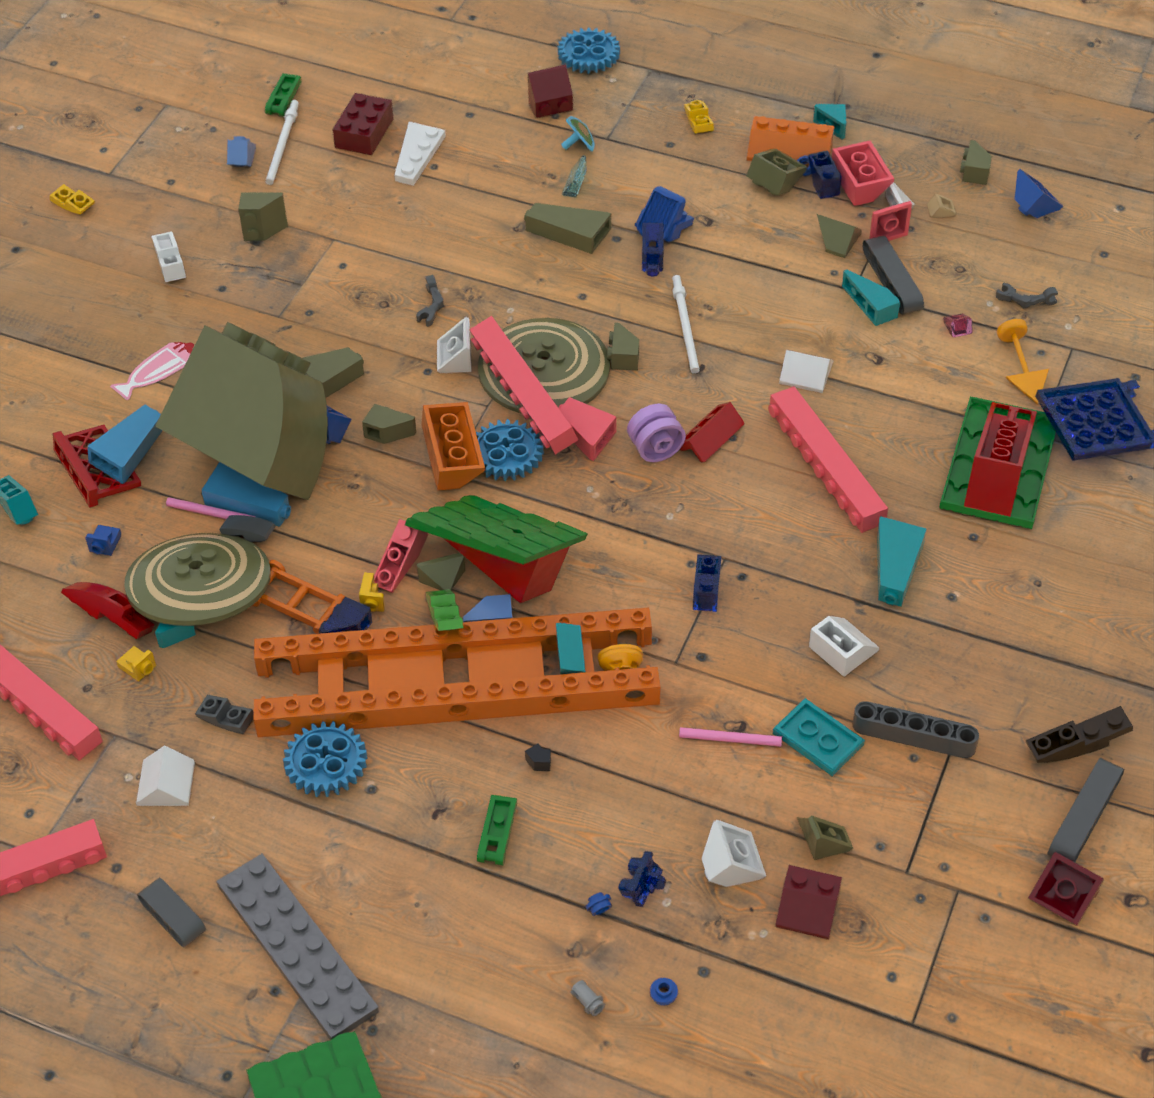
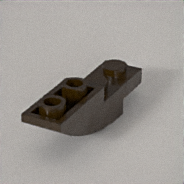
[1026,706,1133,763]

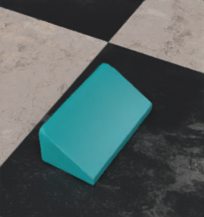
[556,623,585,674]

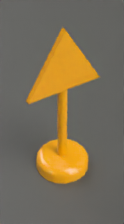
[997,319,1049,405]

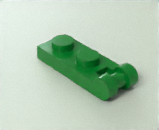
[265,73,302,116]
[477,795,517,866]

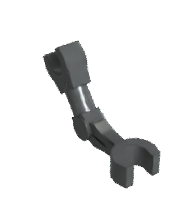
[416,275,444,327]
[996,283,1058,308]

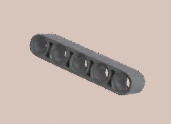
[862,235,924,315]
[853,701,979,758]
[1047,758,1125,862]

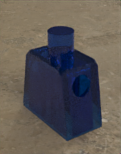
[642,223,664,277]

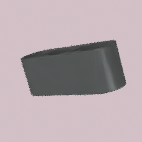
[137,877,206,948]

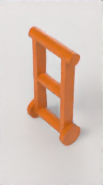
[252,560,347,634]

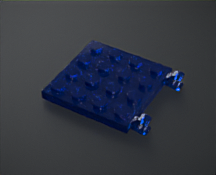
[1035,378,1154,461]

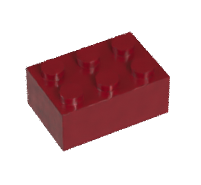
[332,93,394,156]

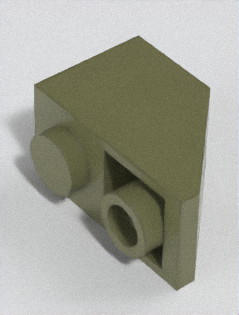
[960,140,992,185]
[607,323,639,371]
[362,404,417,444]

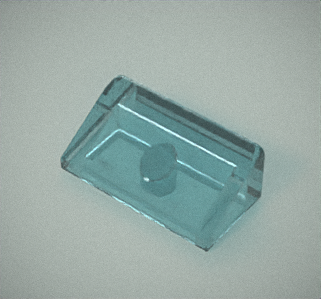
[562,155,586,197]

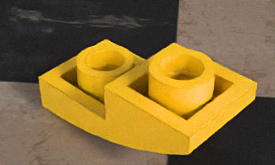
[684,100,714,133]
[50,184,95,214]

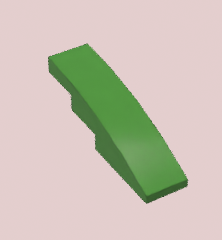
[425,589,463,631]

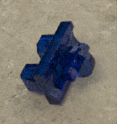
[618,851,666,907]

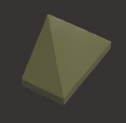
[417,553,465,590]

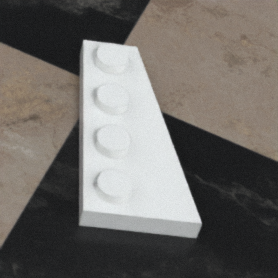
[395,122,446,186]

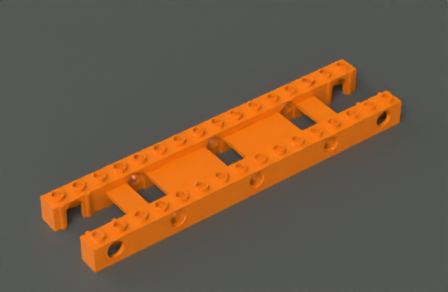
[254,607,660,737]

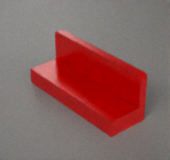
[680,402,744,463]

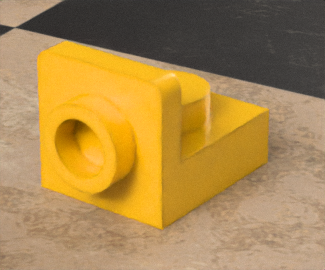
[359,572,385,612]
[116,646,156,682]

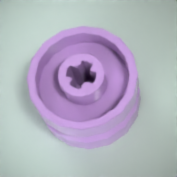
[627,403,686,462]

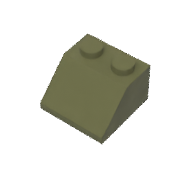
[746,148,807,196]
[238,192,288,241]

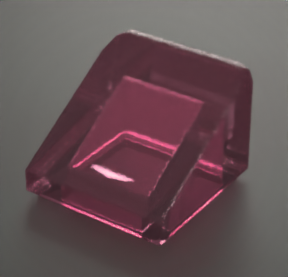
[943,313,973,337]

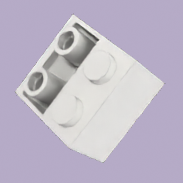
[809,616,879,676]

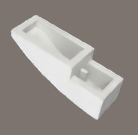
[152,231,186,282]

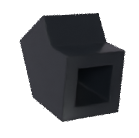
[525,744,551,771]

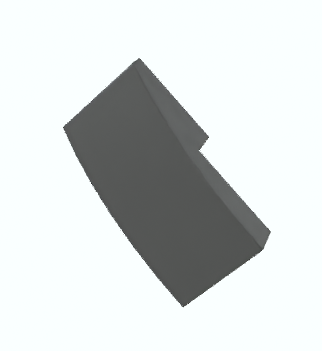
[219,515,276,542]
[195,695,254,734]

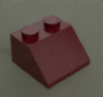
[528,65,573,118]
[775,865,842,940]

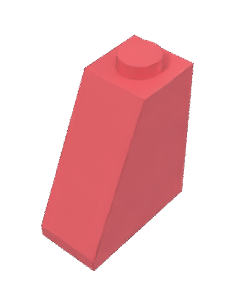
[558,397,616,461]

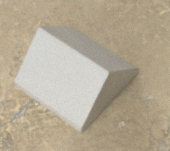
[437,317,471,373]
[779,350,833,393]
[136,745,195,806]

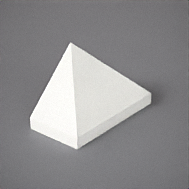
[885,182,915,209]

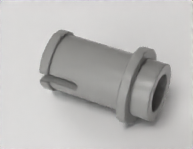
[571,980,605,1016]

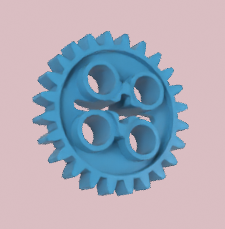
[558,27,620,74]
[476,419,544,481]
[283,721,367,797]

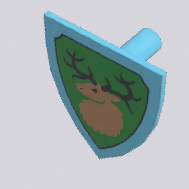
[561,116,595,152]

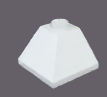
[702,820,766,887]

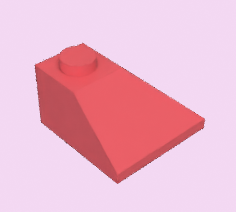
[869,201,912,241]

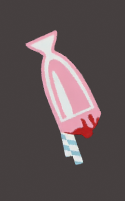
[110,342,194,400]

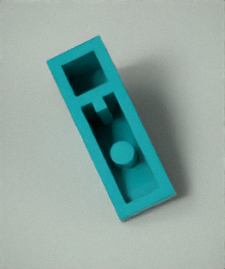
[842,270,900,326]
[0,475,38,525]

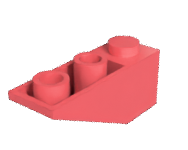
[374,519,428,593]

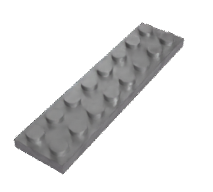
[216,854,379,1040]

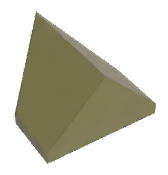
[817,214,862,258]
[797,816,853,860]

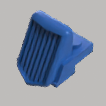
[635,186,694,242]

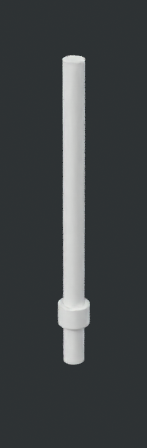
[265,100,299,185]
[672,275,699,374]

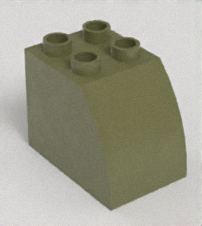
[155,322,328,500]

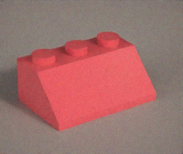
[831,140,895,206]

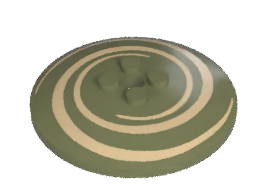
[478,318,610,413]
[124,533,271,626]

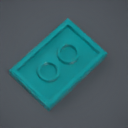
[772,698,865,776]

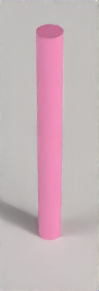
[166,497,256,519]
[679,727,782,747]

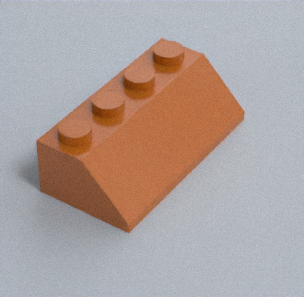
[747,116,834,171]
[421,402,485,490]

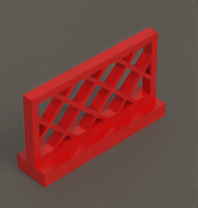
[52,424,141,508]

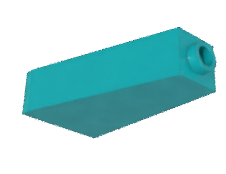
[877,516,927,607]

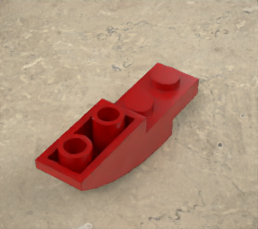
[61,582,155,639]

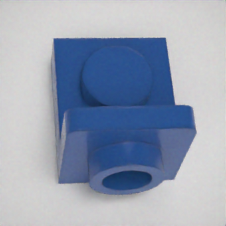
[85,525,122,556]

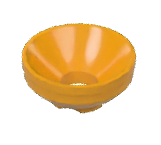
[598,644,643,671]

